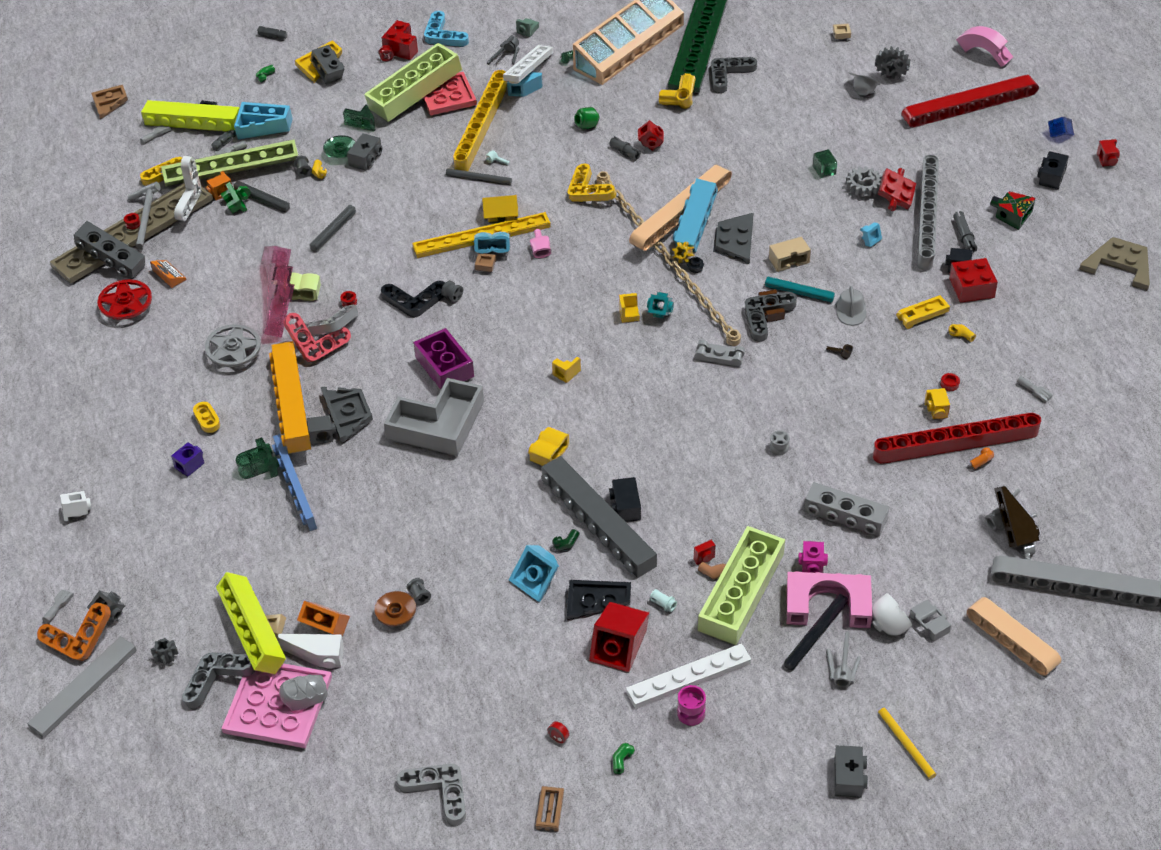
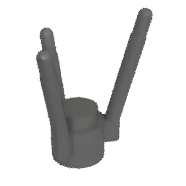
[487,35,520,65]

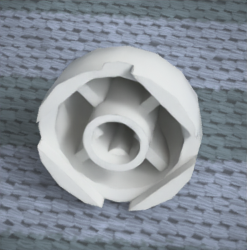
[872,593,912,636]

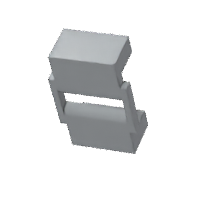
[909,600,951,642]

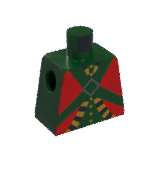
[990,191,1036,230]

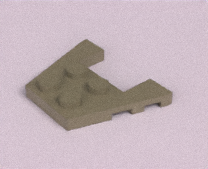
[1079,237,1150,291]

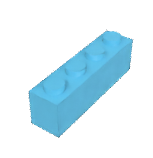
[673,178,718,252]

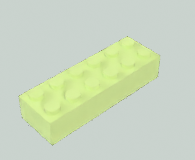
[364,43,462,122]
[698,526,785,645]

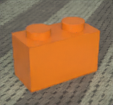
[297,601,350,636]

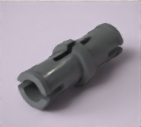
[609,136,641,161]

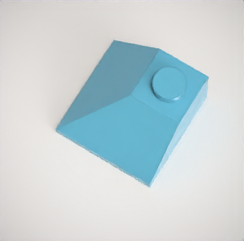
[509,545,559,602]

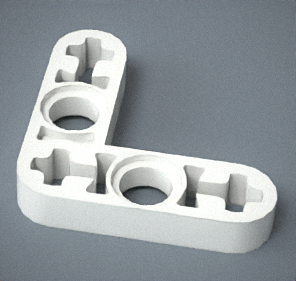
[174,156,201,221]

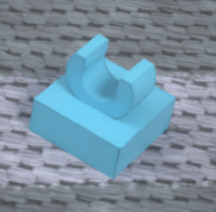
[860,222,882,247]

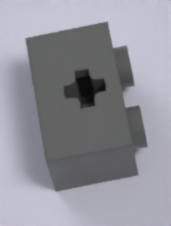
[347,133,383,171]
[834,745,868,797]

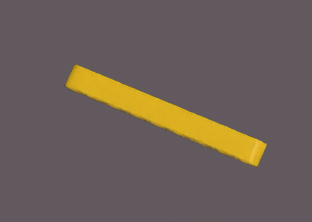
[453,70,508,171]

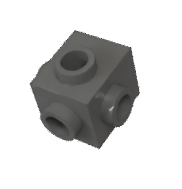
[87,590,125,622]

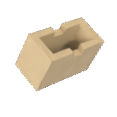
[769,237,811,272]

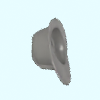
[849,72,881,95]
[836,286,866,326]

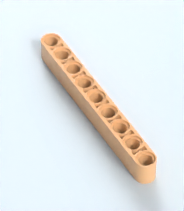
[629,165,732,251]

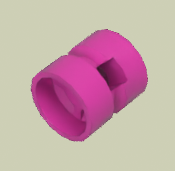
[677,685,706,726]

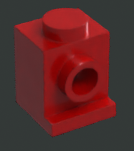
[1097,139,1120,167]

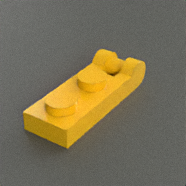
[896,295,950,329]

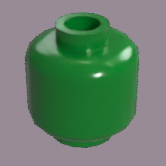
[574,107,600,129]

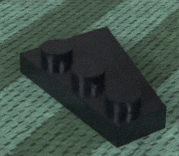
[567,580,631,620]

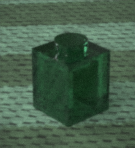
[812,149,837,178]

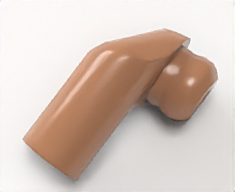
[698,562,726,579]

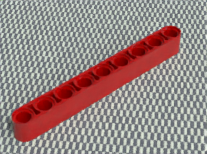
[901,75,1039,128]
[873,413,1041,464]

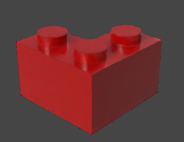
[381,20,418,61]

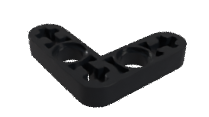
[381,281,445,318]

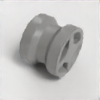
[770,430,790,455]

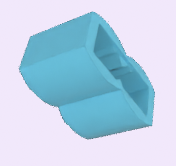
[474,232,510,253]

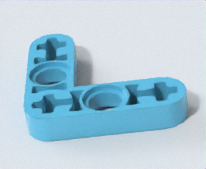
[424,11,469,47]

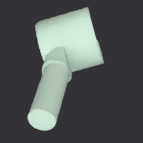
[486,150,510,165]

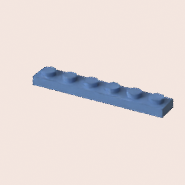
[272,434,317,531]

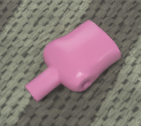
[530,229,551,258]

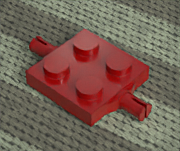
[878,168,916,211]

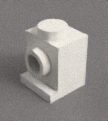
[60,491,91,521]

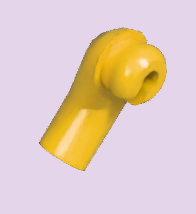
[312,160,327,179]
[948,324,976,342]

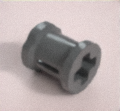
[294,155,312,178]
[406,578,431,605]

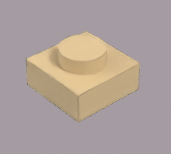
[833,23,851,39]
[265,614,286,637]

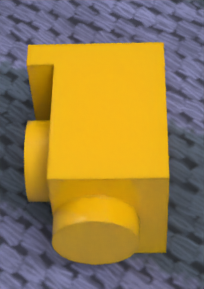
[924,388,950,419]

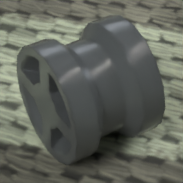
[441,280,464,302]

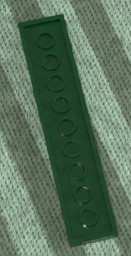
[668,0,728,93]

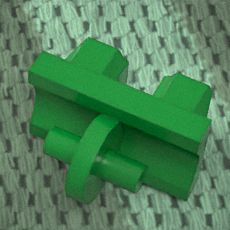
[221,182,251,213]

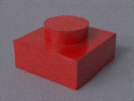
[693,539,716,565]

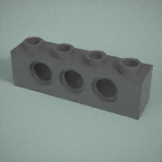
[74,221,145,279]

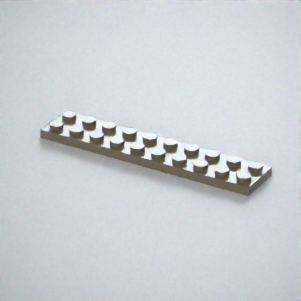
[50,183,213,284]

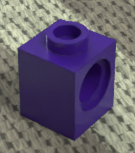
[171,442,205,477]

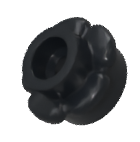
[687,257,704,273]

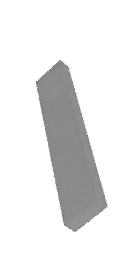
[27,636,137,738]

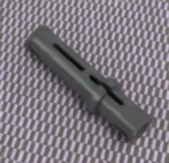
[953,211,977,253]

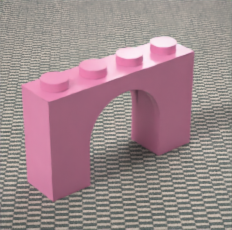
[786,571,872,628]

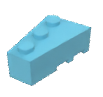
[234,102,293,140]

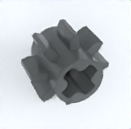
[150,638,179,665]

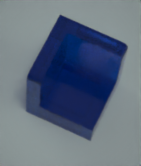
[1048,117,1074,138]

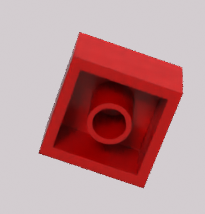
[949,258,998,303]

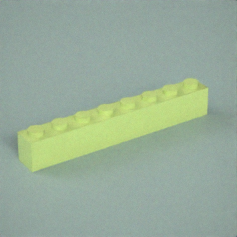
[161,139,298,186]

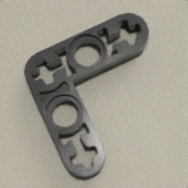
[711,57,757,93]
[745,292,797,342]
[182,652,256,709]

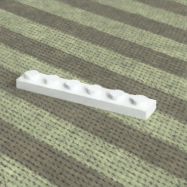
[503,45,553,84]
[626,643,751,709]

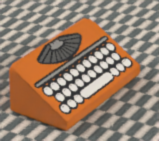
[150,260,187,288]

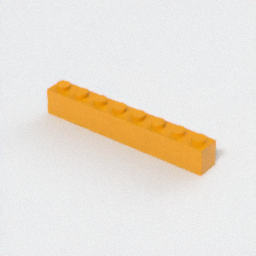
[269,341,312,454]

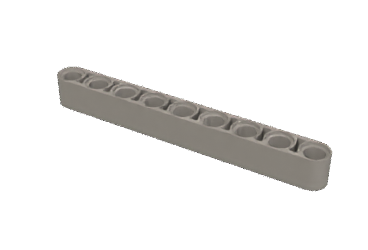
[917,155,939,271]
[991,556,1161,609]

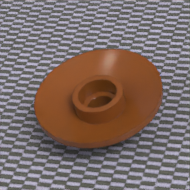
[374,591,416,626]

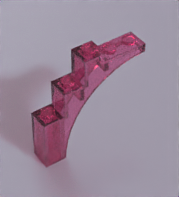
[261,246,295,338]

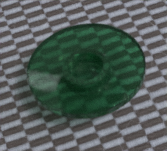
[323,135,355,158]

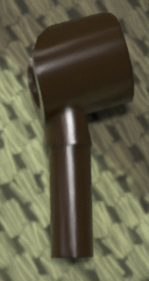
[826,344,853,359]

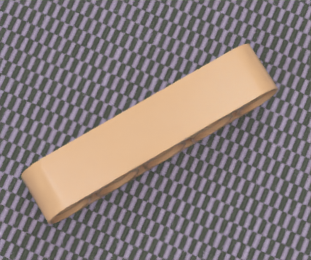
[967,597,1061,676]

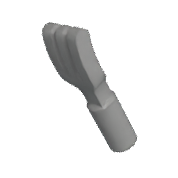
[140,125,171,144]
[214,141,247,155]
[1017,376,1053,403]
[42,590,74,623]

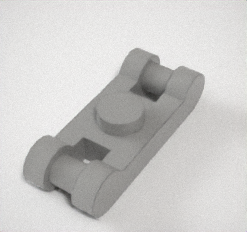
[695,340,745,367]

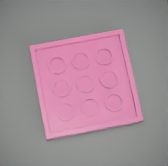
[221,663,332,748]

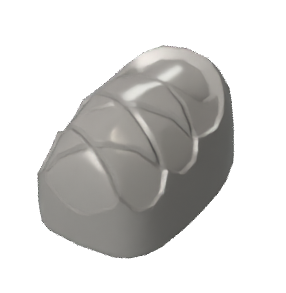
[279,674,328,711]

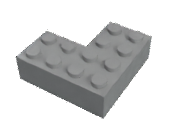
[384,378,484,456]

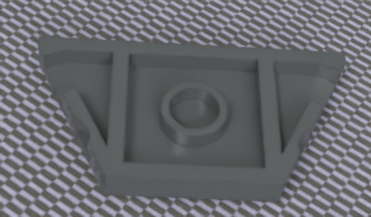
[715,213,754,264]
[321,386,373,443]

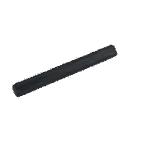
[784,594,848,670]

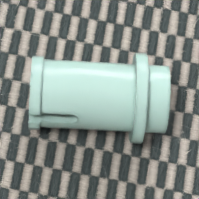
[649,589,677,612]

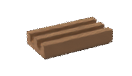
[536,786,564,832]

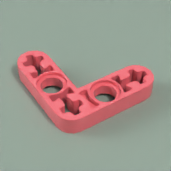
[283,313,351,362]

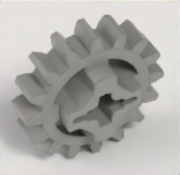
[846,166,882,197]

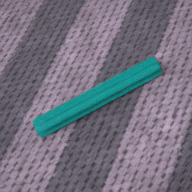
[765,276,835,302]

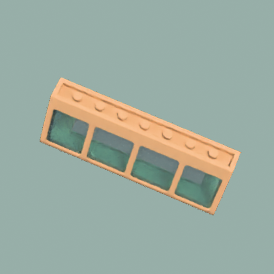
[573,0,684,85]

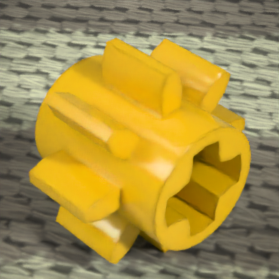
[672,242,695,263]

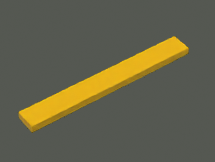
[412,212,551,258]

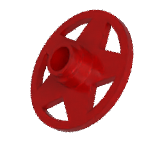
[97,279,152,320]

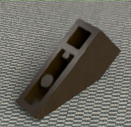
[994,486,1040,547]

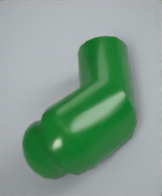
[612,743,635,774]

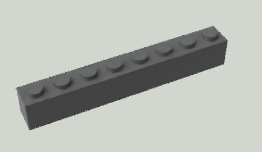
[541,456,657,578]

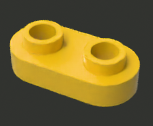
[193,402,220,433]

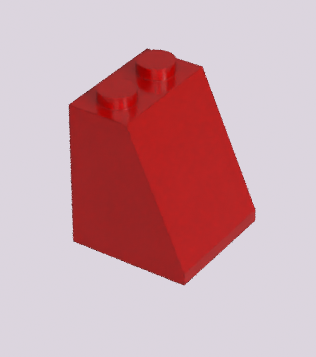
[589,602,649,672]

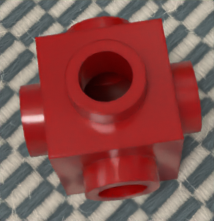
[638,120,664,150]

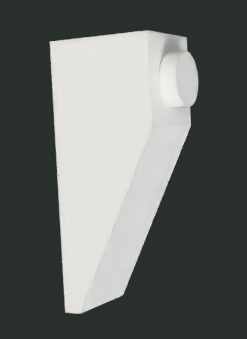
[278,634,344,669]

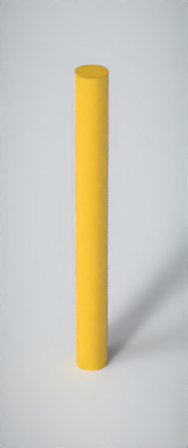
[878,707,936,779]

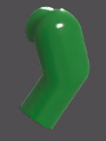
[256,65,275,82]

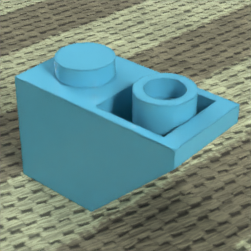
[507,72,543,97]

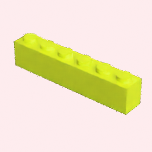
[141,100,240,131]
[216,572,286,674]

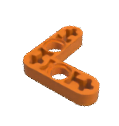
[37,603,111,661]

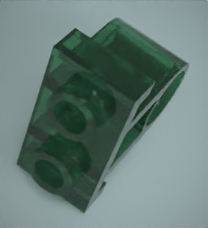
[235,437,280,479]

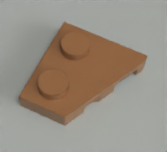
[91,85,128,119]

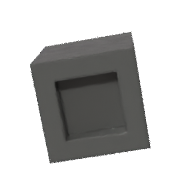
[307,415,336,445]

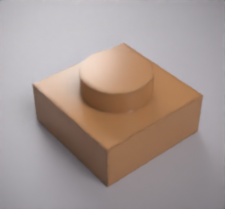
[475,253,496,272]

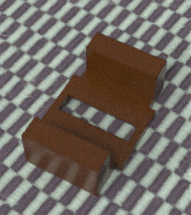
[758,289,785,322]

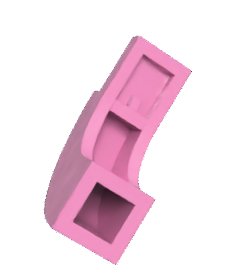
[956,26,1013,67]

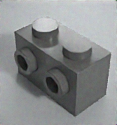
[310,45,345,84]

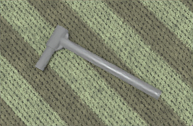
[128,182,161,249]

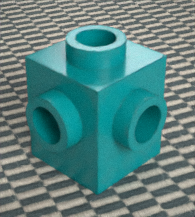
[647,292,674,319]

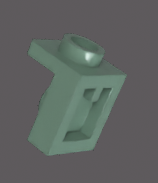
[516,18,539,37]

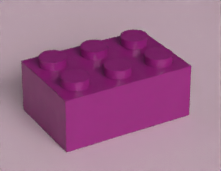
[413,328,475,390]

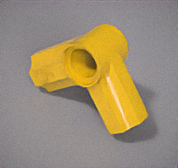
[659,73,696,109]

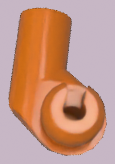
[970,447,994,469]

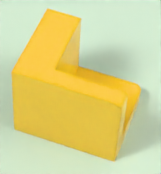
[619,293,640,323]
[552,357,581,383]

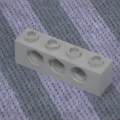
[804,482,889,537]

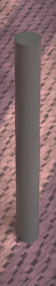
[446,168,512,185]

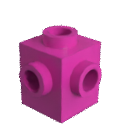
[798,541,828,573]

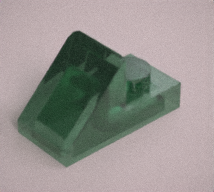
[343,104,376,131]

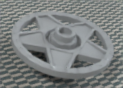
[205,324,261,367]

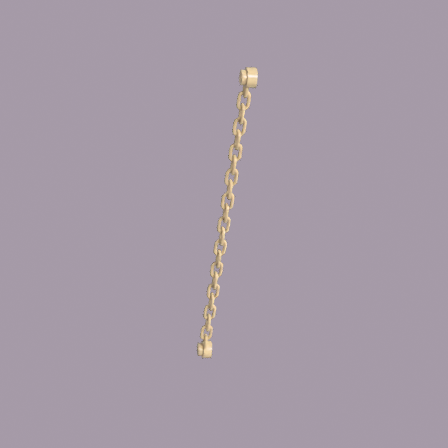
[597,171,741,346]

